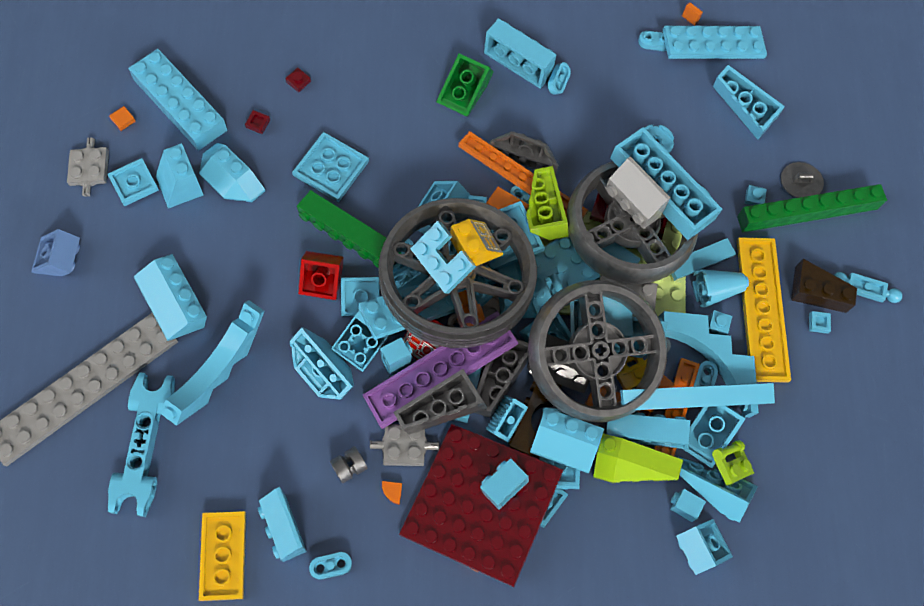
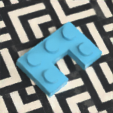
[410,221,476,294]

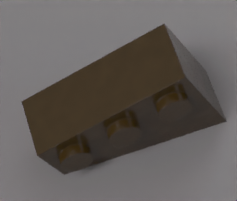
[791,258,857,313]

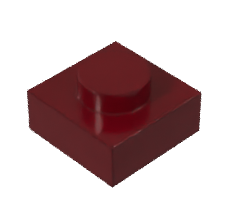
[285,68,311,92]
[245,110,270,134]

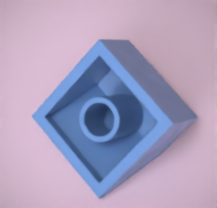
[31,229,80,276]

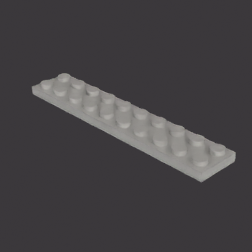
[0,313,178,467]

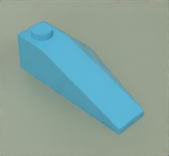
[677,457,758,523]

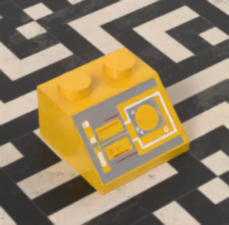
[450,219,503,266]

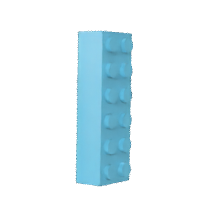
[128,49,228,151]
[610,127,722,240]

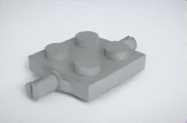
[67,138,109,197]
[370,424,439,466]

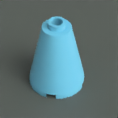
[692,269,749,307]

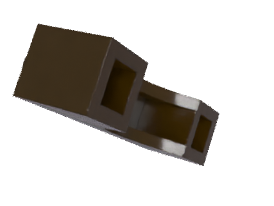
[507,380,562,457]

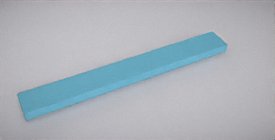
[620,383,775,410]

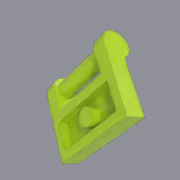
[712,440,754,486]

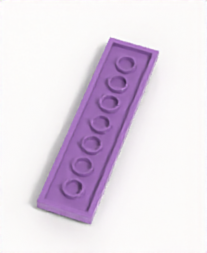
[363,311,519,429]

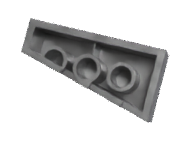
[475,340,529,418]
[393,369,487,435]

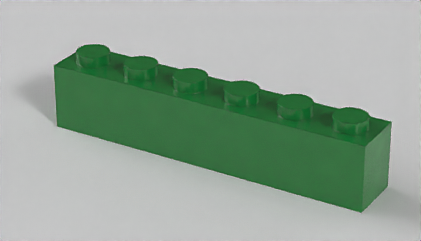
[297,190,401,268]

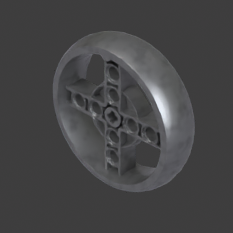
[567,162,698,284]
[528,280,667,422]

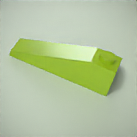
[526,166,569,240]
[593,433,683,483]

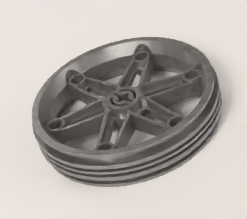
[379,198,537,348]

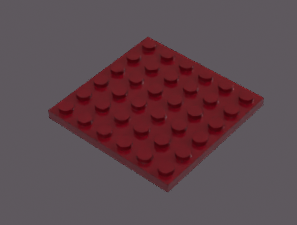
[399,424,563,588]

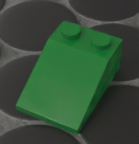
[436,53,494,117]

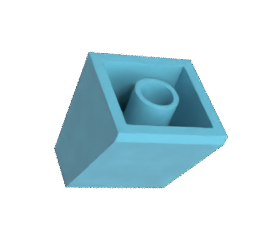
[156,143,204,208]

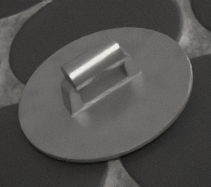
[781,162,824,198]

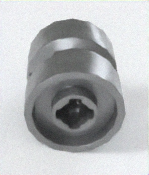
[330,446,368,484]

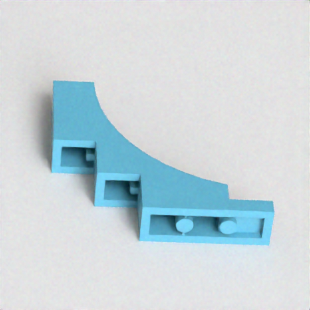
[161,300,265,426]
[658,311,759,418]

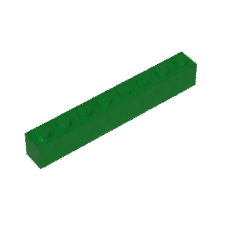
[737,184,887,233]

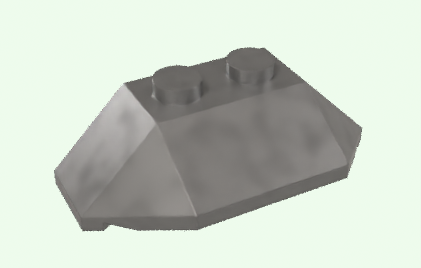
[489,131,559,175]

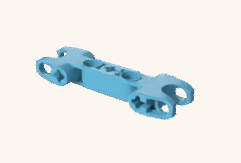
[108,372,175,517]

